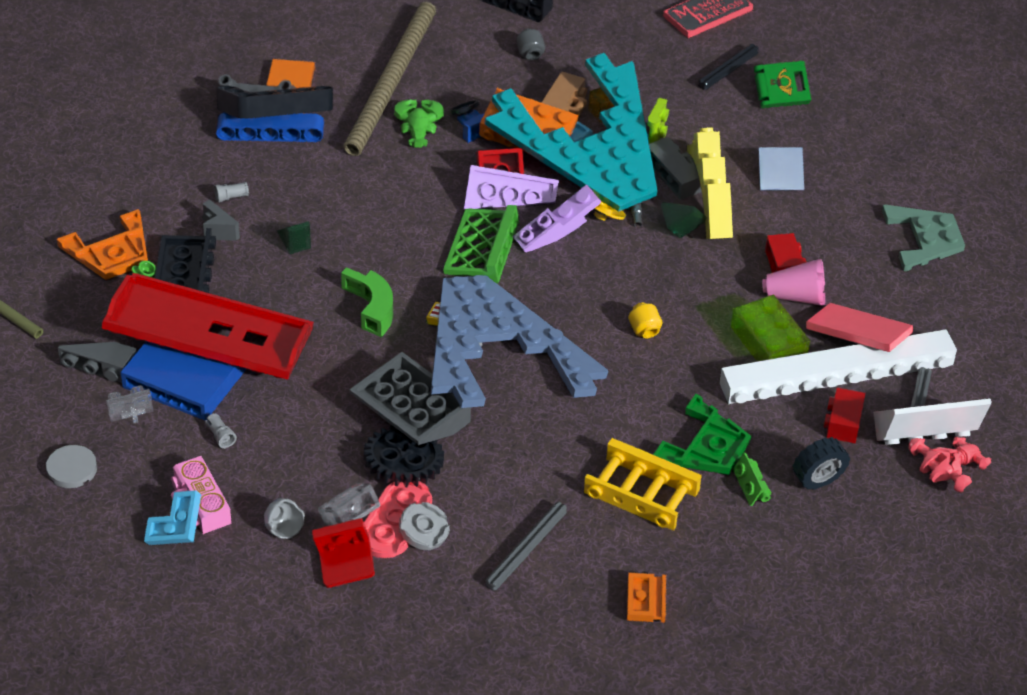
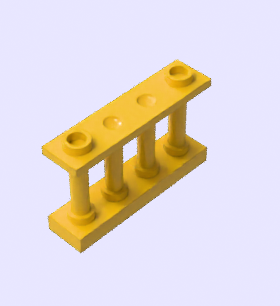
[584,438,702,531]

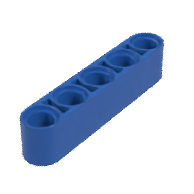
[216,112,324,142]

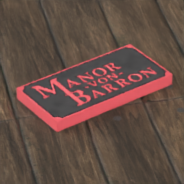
[663,0,753,38]

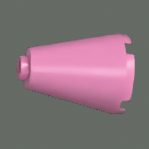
[762,259,825,305]

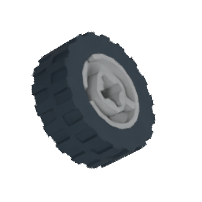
[792,437,850,490]

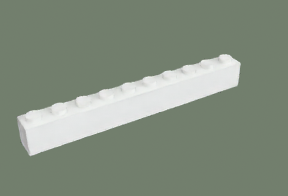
[720,329,957,404]

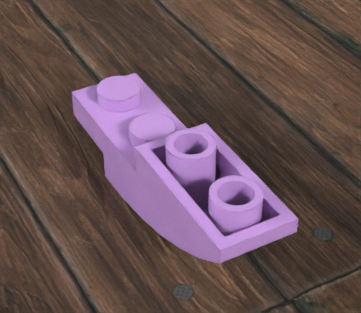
[513,184,601,252]

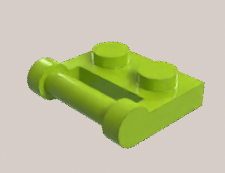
[647,98,669,144]

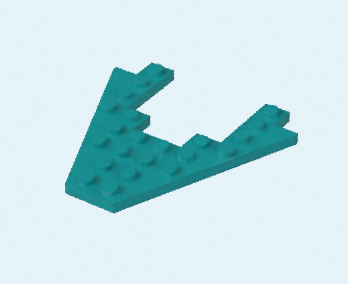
[485,53,657,212]

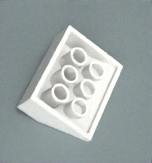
[873,399,991,445]

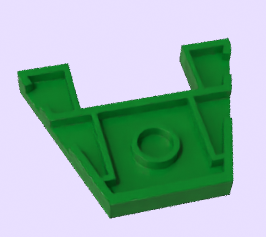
[653,394,751,475]

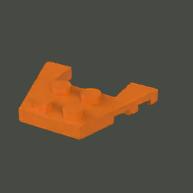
[57,209,148,280]

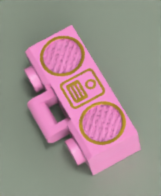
[171,456,231,534]

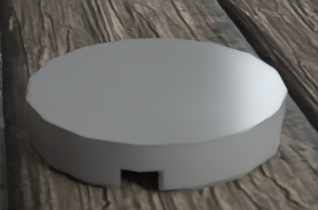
[46,445,97,488]
[399,502,450,550]

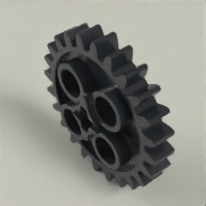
[363,425,444,487]

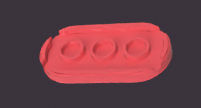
[364,481,432,558]

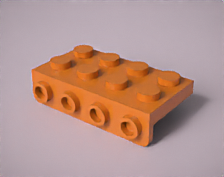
[479,88,578,154]

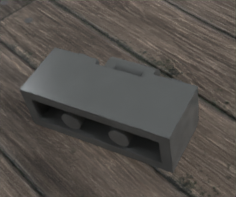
[649,137,702,200]

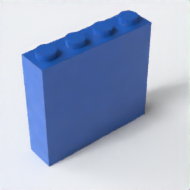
[121,341,247,420]

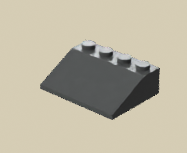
[349,352,471,445]

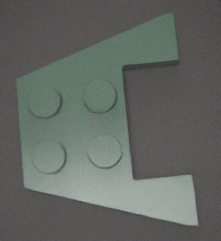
[882,205,965,271]

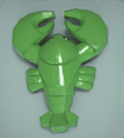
[394,100,444,148]

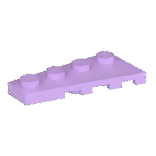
[464,165,559,210]

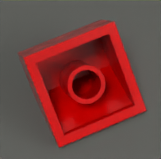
[476,148,524,174]

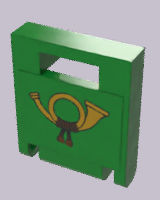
[754,61,811,108]

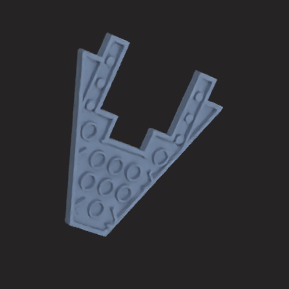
[430,275,608,408]

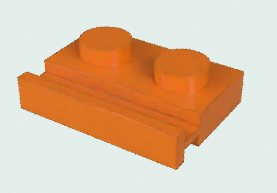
[627,573,666,623]

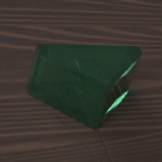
[661,202,707,238]
[277,221,311,254]

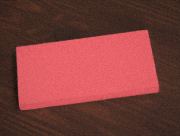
[806,303,913,352]

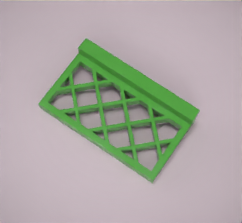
[443,205,519,283]

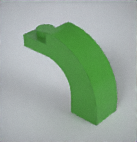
[341,267,393,337]

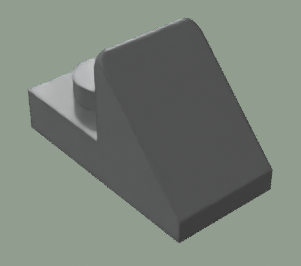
[203,200,240,240]

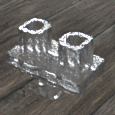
[106,386,154,424]

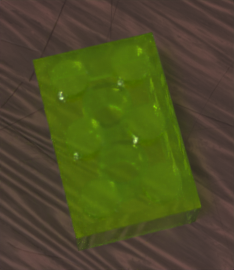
[731,294,810,362]

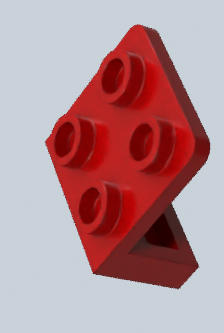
[312,518,375,588]

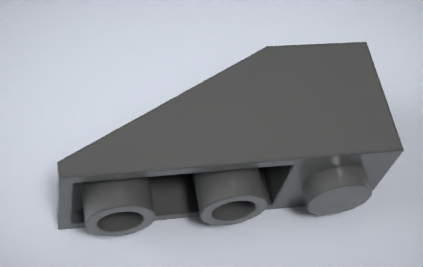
[58,342,137,383]

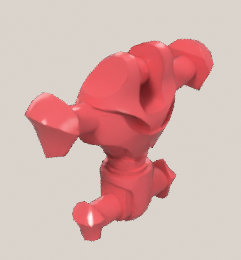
[909,437,991,493]

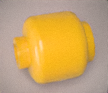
[628,302,663,339]

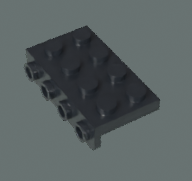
[155,228,216,293]

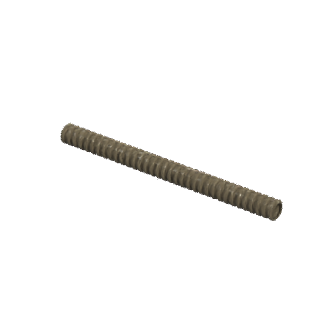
[343,2,436,156]

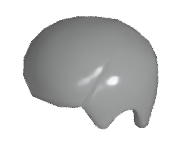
[264,498,305,539]

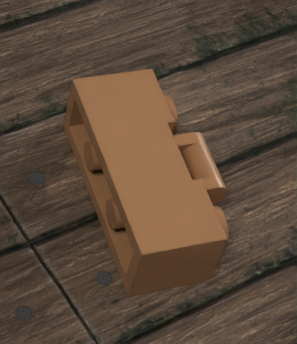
[541,72,587,117]

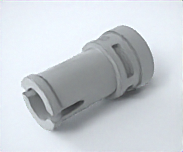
[214,182,249,203]
[205,414,237,448]

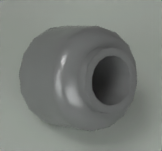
[516,29,545,60]

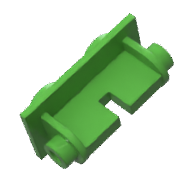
[733,453,771,506]

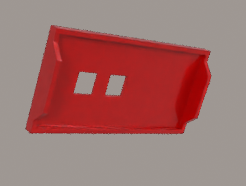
[102,273,314,380]

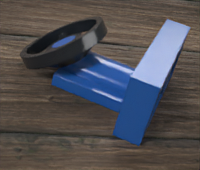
[450,100,484,143]

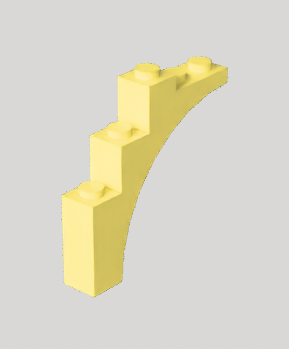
[687,128,733,239]

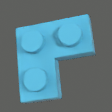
[144,490,201,545]

